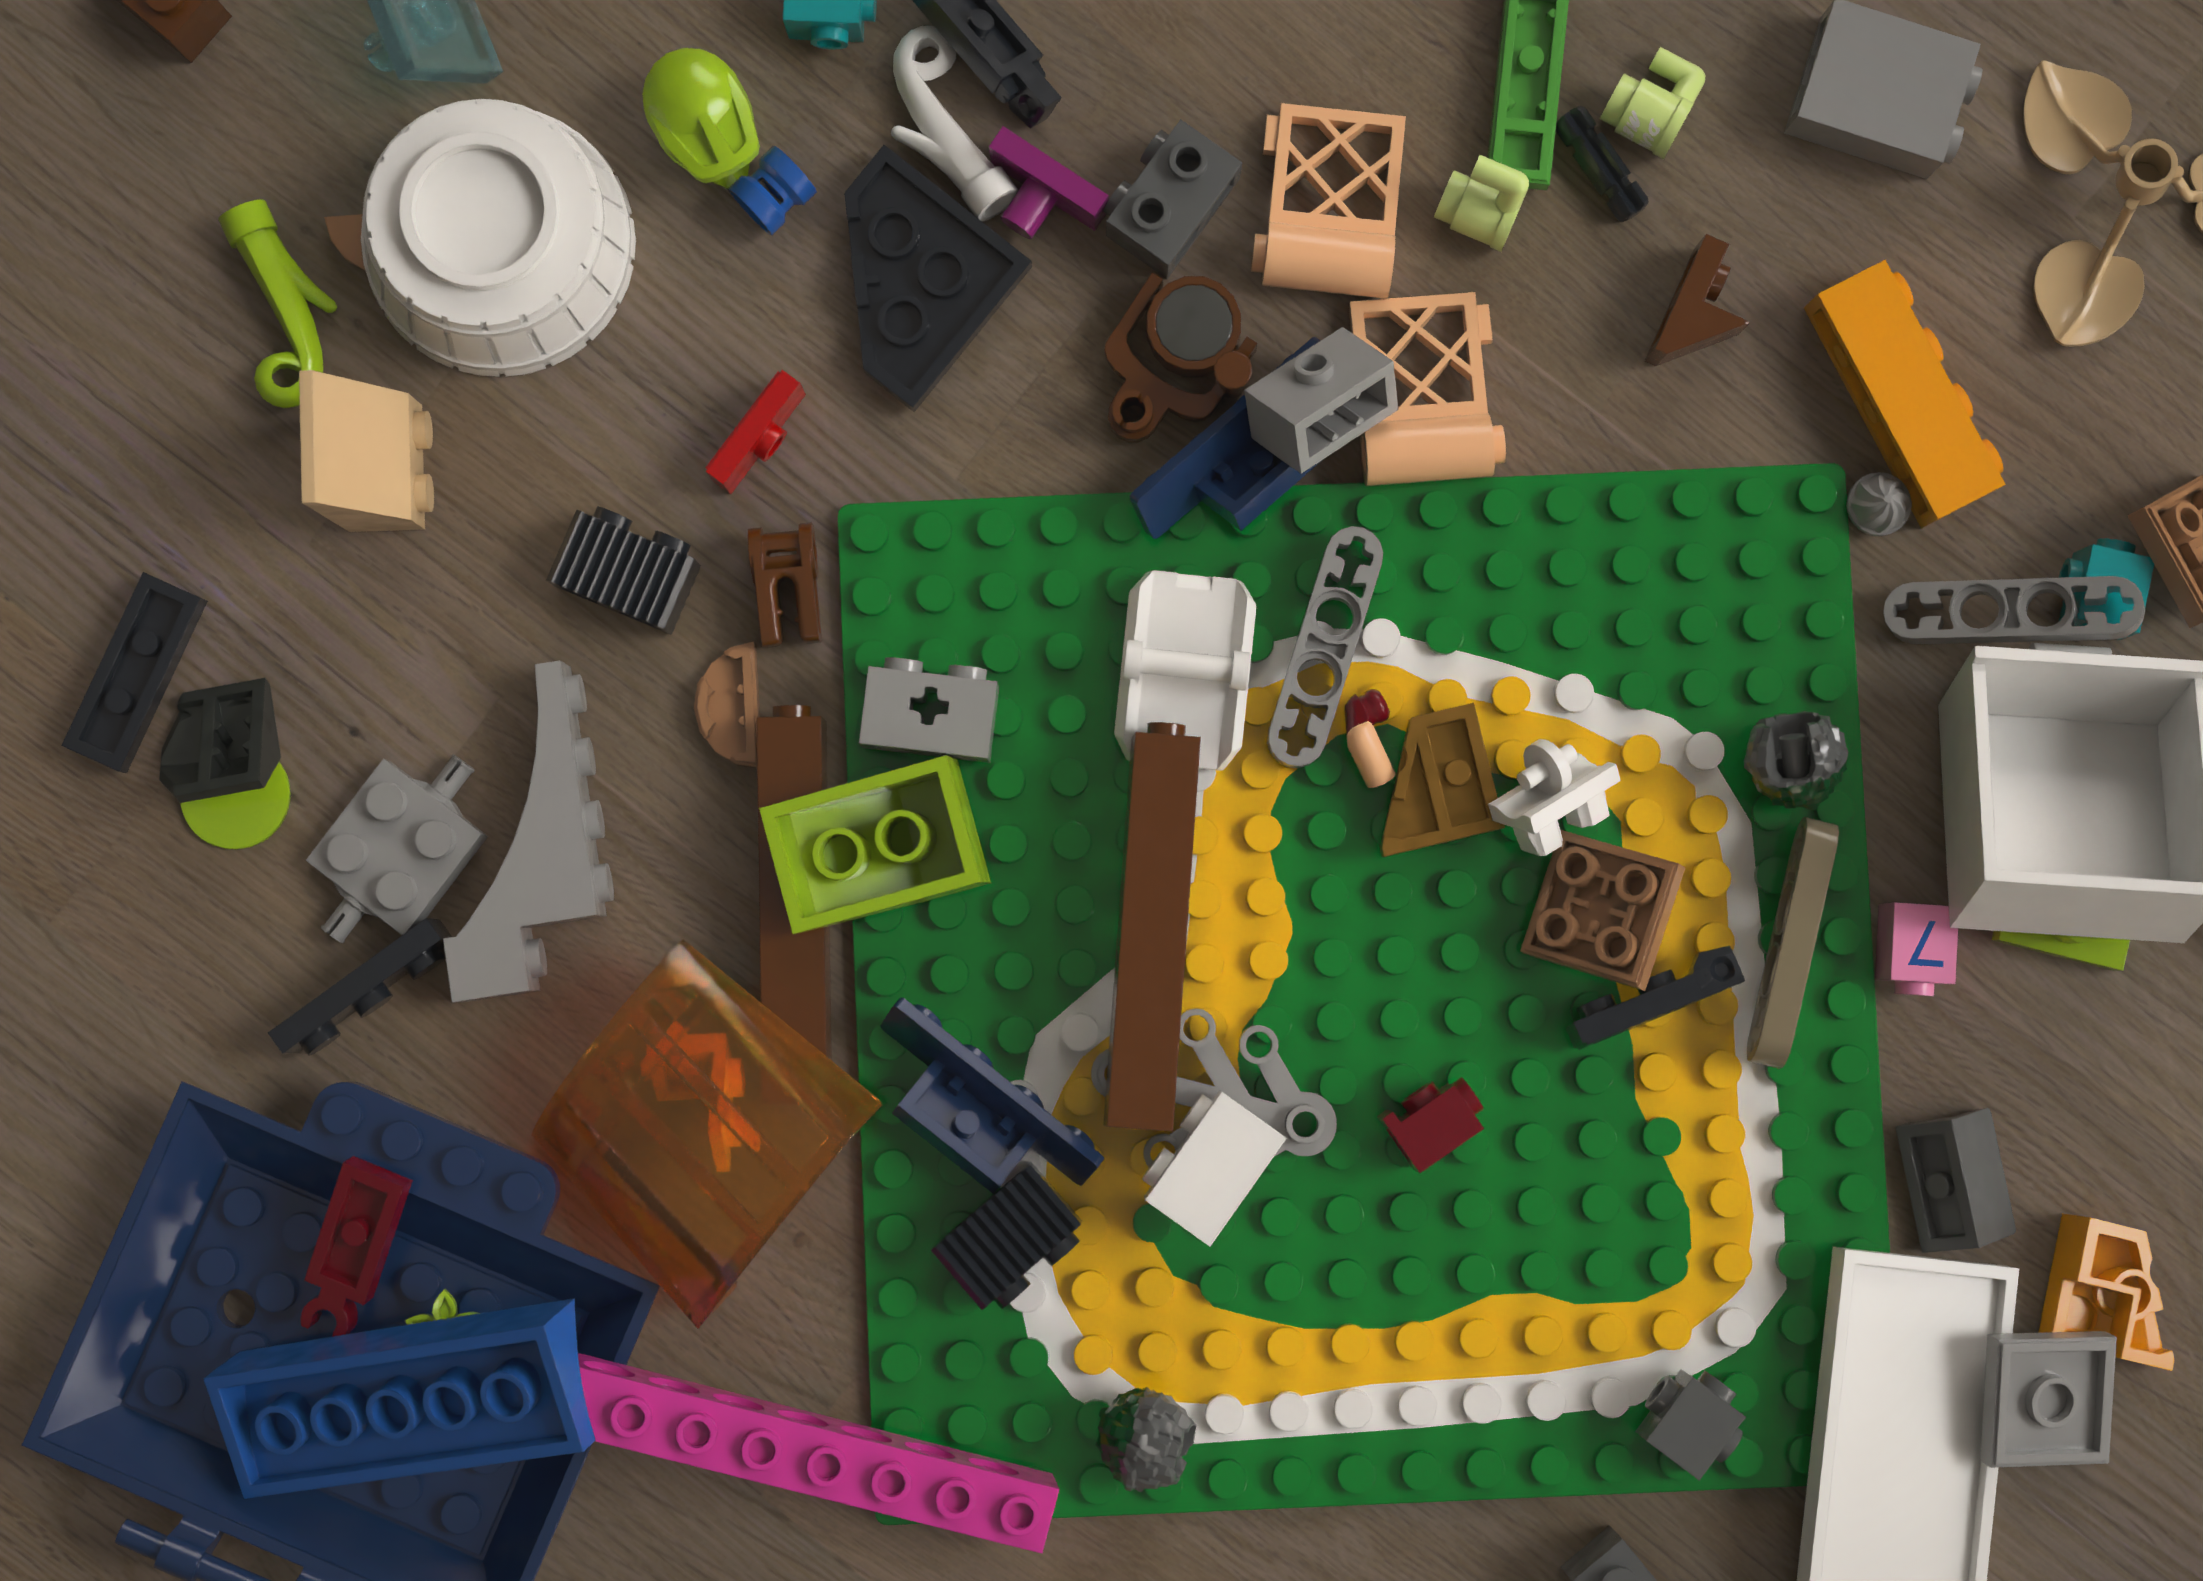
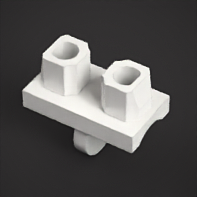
[1488,739,1621,856]

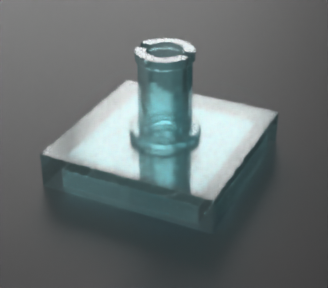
[364,0,503,83]

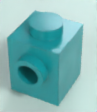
[783,0,877,50]
[2058,538,2154,640]

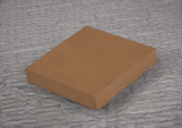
[2128,474,2203,628]
[1520,830,1685,991]

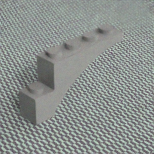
[443,660,614,1003]

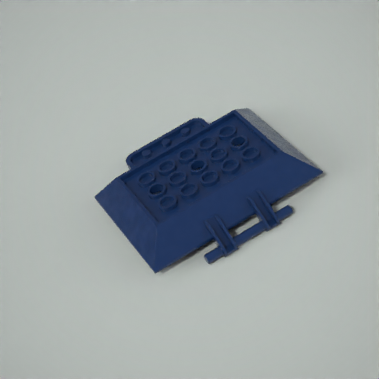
[22,1081,661,1581]

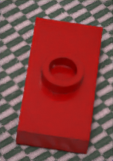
[705,370,806,494]

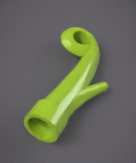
[218,199,337,408]

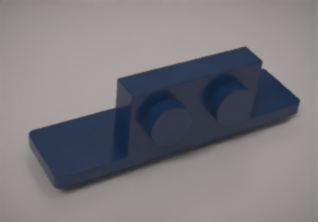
[1130,337,1325,539]
[880,997,1104,1194]

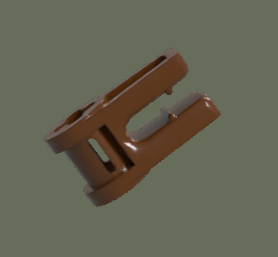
[748,522,822,648]

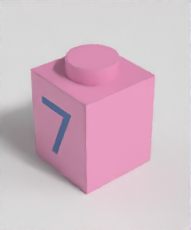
[1875,902,1958,996]

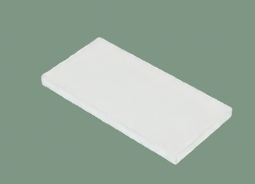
[1797,1247,2019,1581]

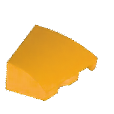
[2038,1213,2174,1371]

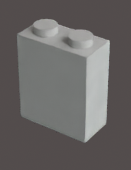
[1784,0,1983,179]

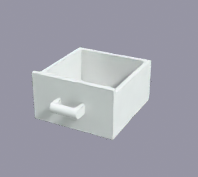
[1938,643,2203,943]

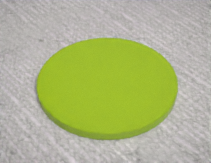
[180,761,291,849]

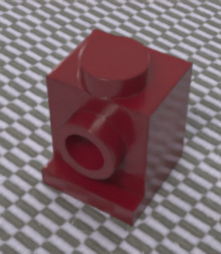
[1377,1077,1484,1173]

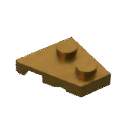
[1380,703,1505,858]

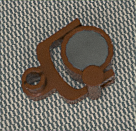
[1104,272,1257,442]

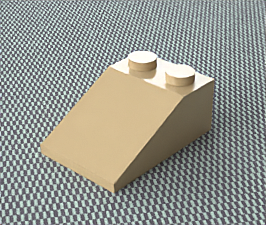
[299,370,434,532]

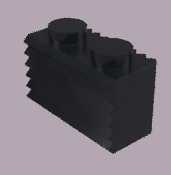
[546,506,701,635]
[931,1162,1082,1310]

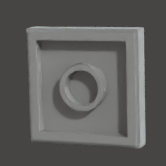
[1980,1331,2117,1468]

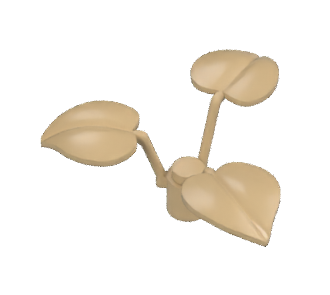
[2023,60,2203,347]

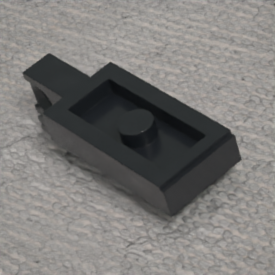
[912,0,1062,129]
[1565,946,1745,1050]

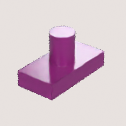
[989,126,1109,240]

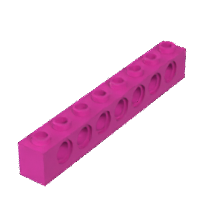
[578,1353,1060,1554]

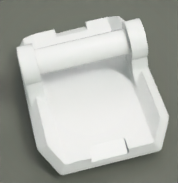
[1114,570,1256,771]

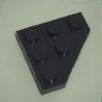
[844,145,1032,412]

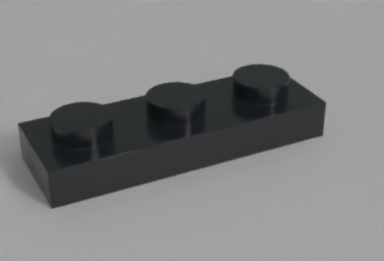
[61,572,208,773]
[268,918,452,1056]

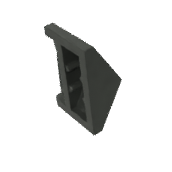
[159,678,281,803]

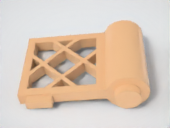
[1251,103,1406,299]
[1349,292,1506,486]

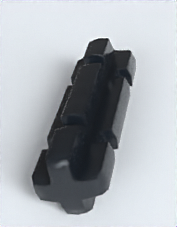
[1556,106,1649,222]

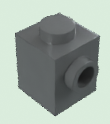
[1635,1369,1746,1481]

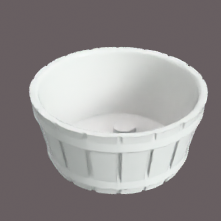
[361,99,636,377]

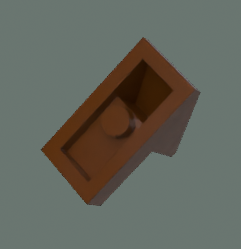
[1645,234,1750,366]

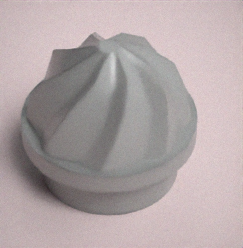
[1846,472,1912,536]

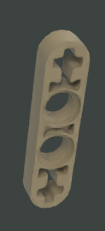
[1747,817,1839,1069]

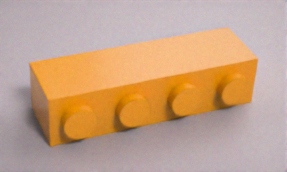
[1804,260,2006,529]

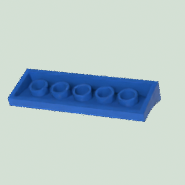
[203,1298,596,1499]

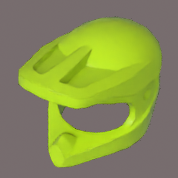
[642,48,760,190]

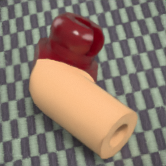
[1344,689,1396,788]

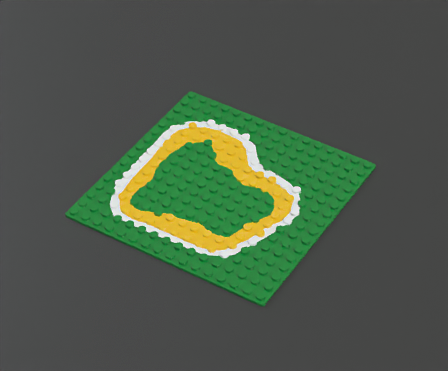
[838,463,1890,1525]

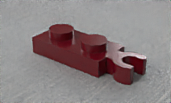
[301,1156,413,1337]

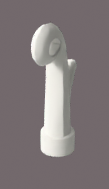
[891,26,1018,222]

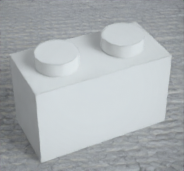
[1142,1090,1287,1247]

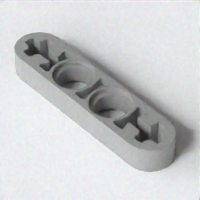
[1267,526,1383,768]
[1883,576,2145,644]

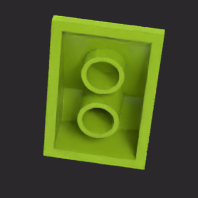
[759,755,991,934]

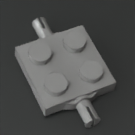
[306,754,488,943]

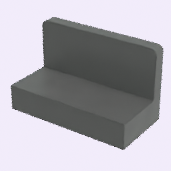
[1896,1108,2016,1253]

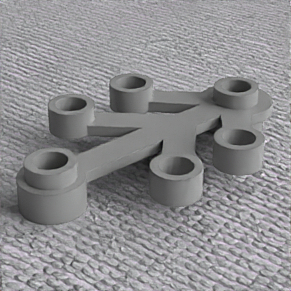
[1091,1008,1337,1167]

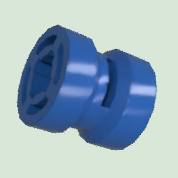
[728,145,817,236]

